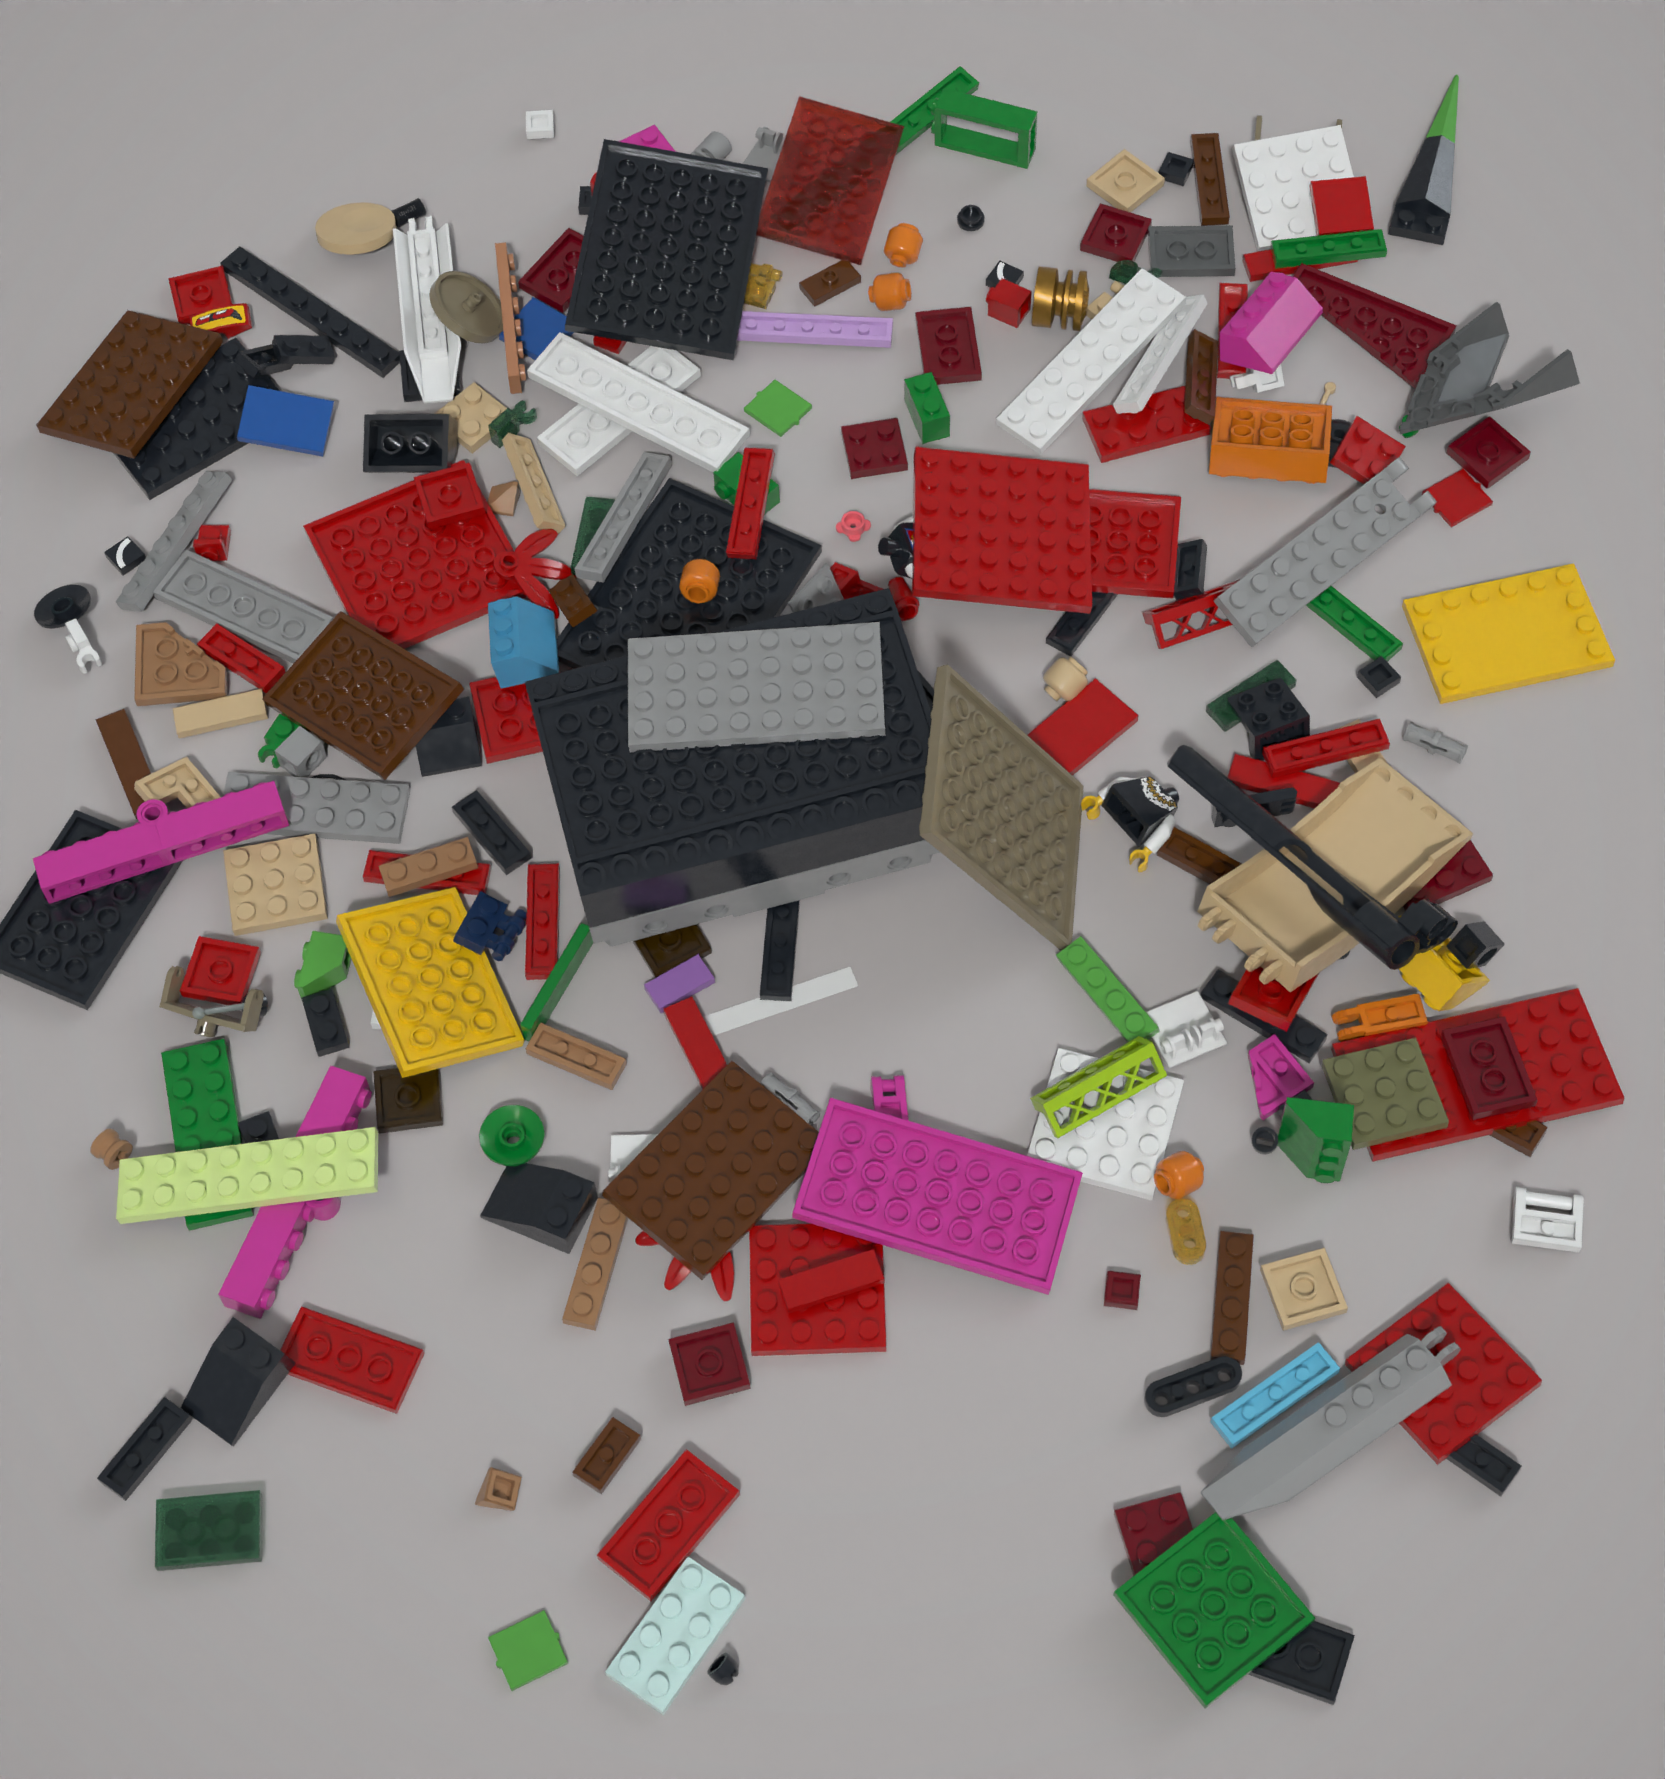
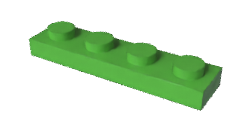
[1056,936,1160,1043]

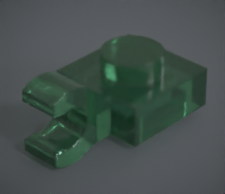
[1109,260,1163,284]
[488,400,537,448]

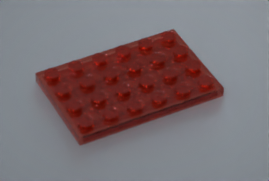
[756,96,904,265]

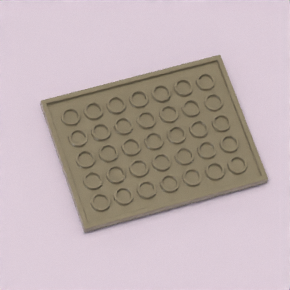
[919,664,1084,950]

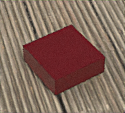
[1104,1271,1141,1310]

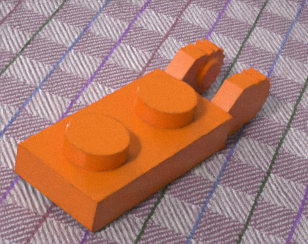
[1332,994,1428,1042]

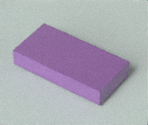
[644,954,715,1013]

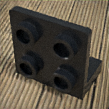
[1227,678,1310,760]

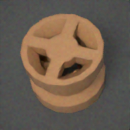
[90,1128,133,1170]

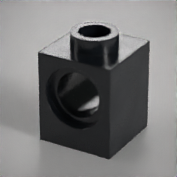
[1446,921,1505,969]

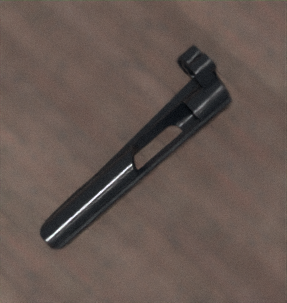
[1167,745,1458,970]

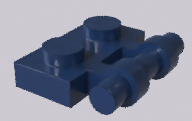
[453,891,527,961]

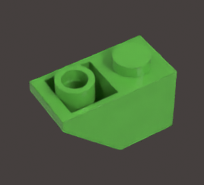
[294,931,352,1000]

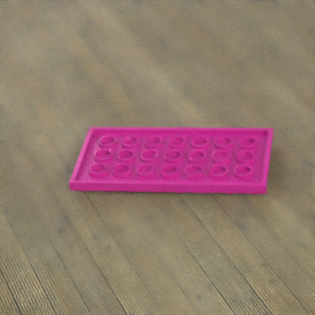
[792,1098,1083,1295]

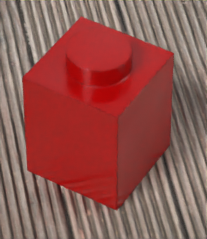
[986,278,1032,328]

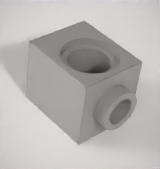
[275,726,327,777]

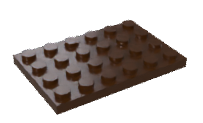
[36,310,223,458]
[262,611,464,780]
[602,1061,819,1280]

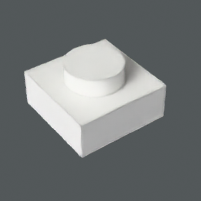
[526,110,554,139]

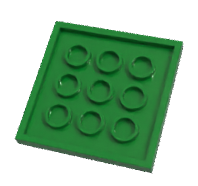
[1113,1512,1315,1709]

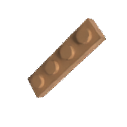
[562,1198,628,1331]

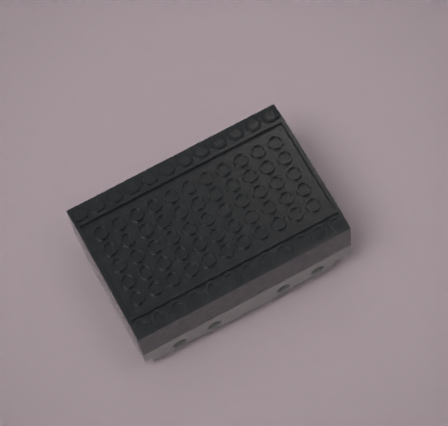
[525,588,940,947]

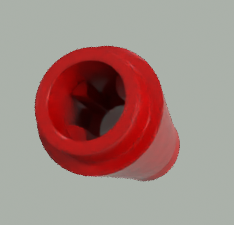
[888,577,919,621]

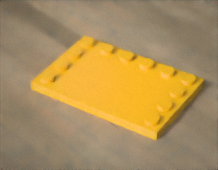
[1402,563,1615,704]
[336,887,524,1078]

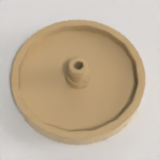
[315,202,397,255]

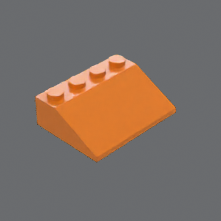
[1209,397,1332,484]

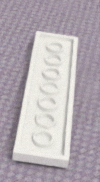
[996,268,1186,455]
[527,332,750,472]

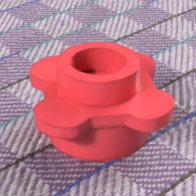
[836,511,871,542]

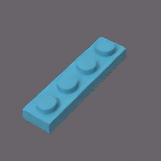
[1210,1342,1340,1449]

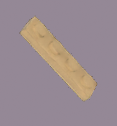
[502,433,566,534]

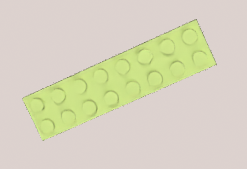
[116,1127,379,1224]

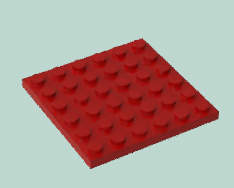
[912,447,1092,614]
[303,460,527,649]

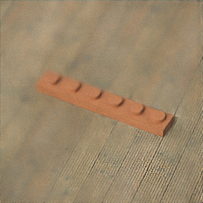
[495,242,526,394]

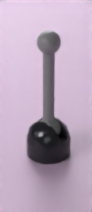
[192,993,268,1019]

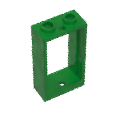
[931,88,1038,169]

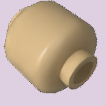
[1043,656,1088,702]

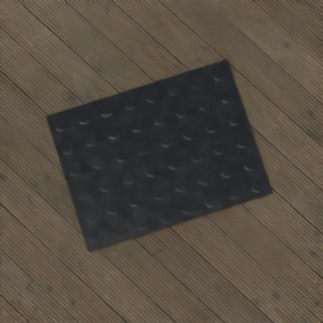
[565,139,768,360]
[557,478,822,669]

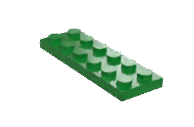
[161,1038,254,1231]

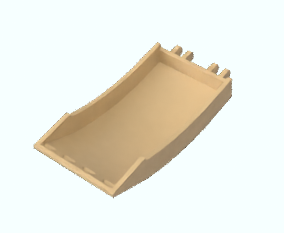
[1197,758,1473,992]

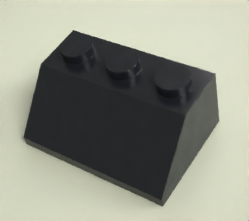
[363,414,458,473]

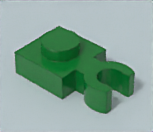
[258,714,299,769]

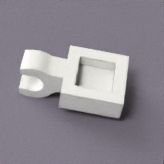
[1230,364,1285,393]
[65,618,102,674]

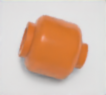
[884,223,923,267]
[868,273,912,311]
[679,559,720,603]
[1154,1151,1204,1199]

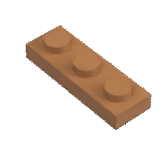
[378,837,478,897]
[525,1022,627,1090]

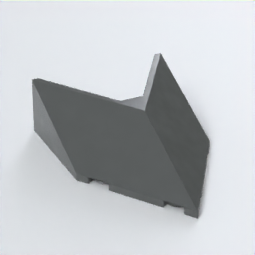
[1399,302,1580,434]

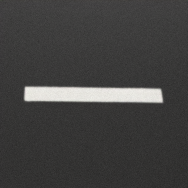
[703,967,858,1036]

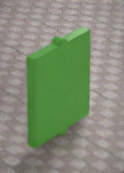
[744,379,812,437]
[488,1610,568,1691]

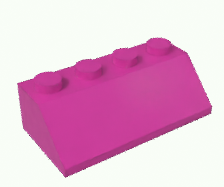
[1220,272,1323,374]

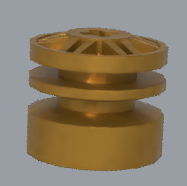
[1032,266,1090,331]

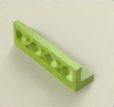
[1030,1036,1167,1138]

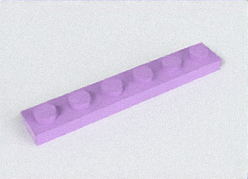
[737,311,893,348]

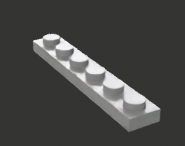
[575,452,672,583]
[116,471,232,612]

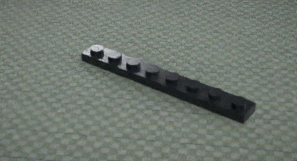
[220,246,400,378]

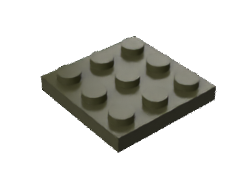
[1321,1038,1449,1150]

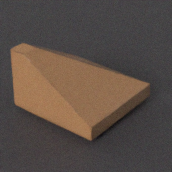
[487,481,520,516]
[475,1467,522,1511]

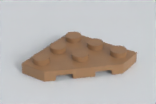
[134,622,227,706]

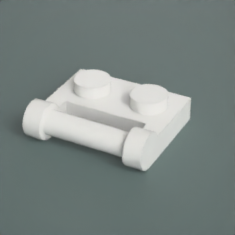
[1512,1187,1584,1253]

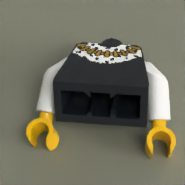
[1081,777,1179,873]

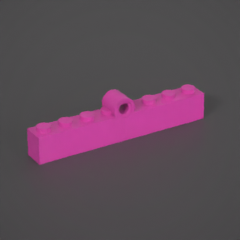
[33,780,289,904]
[218,1065,372,1319]

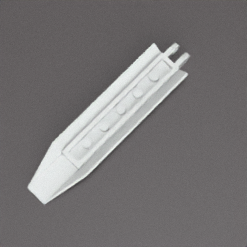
[393,216,461,404]

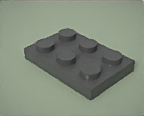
[1148,225,1236,277]

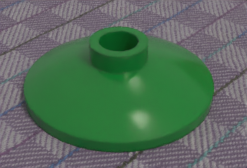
[479,1105,545,1166]

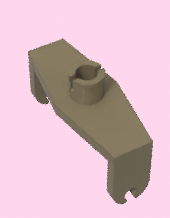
[159,966,264,1037]

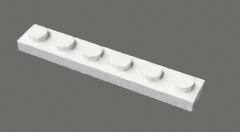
[1113,295,1208,414]

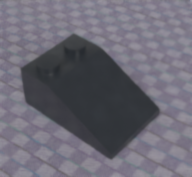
[480,1163,598,1254]
[180,1317,296,1447]

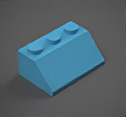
[488,596,559,689]

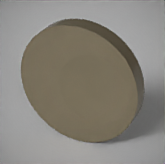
[429,271,503,344]

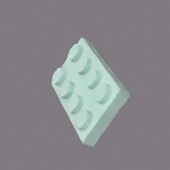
[605,1557,746,1715]

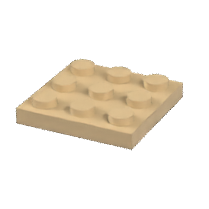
[223,834,328,936]

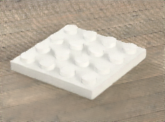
[1232,125,1354,252]
[1027,1048,1184,1200]

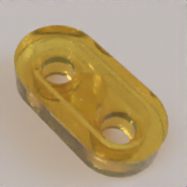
[1165,1198,1206,1265]

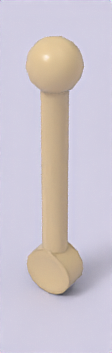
[1319,382,1336,405]

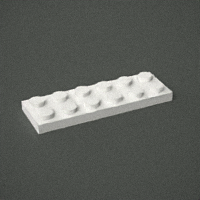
[537,346,701,476]

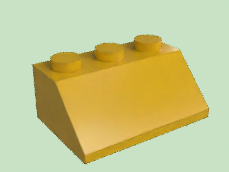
[1398,916,1490,1011]

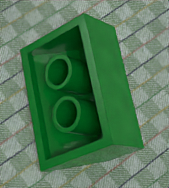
[1277,1097,1354,1183]

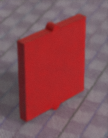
[1422,468,1493,527]

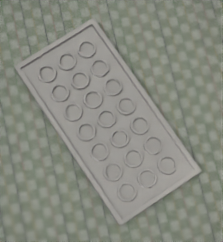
[628,622,886,752]

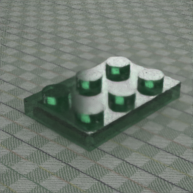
[155,1490,262,1571]

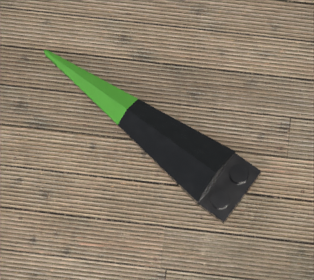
[1388,74,1459,245]

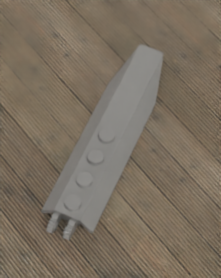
[1201,1326,1461,1520]

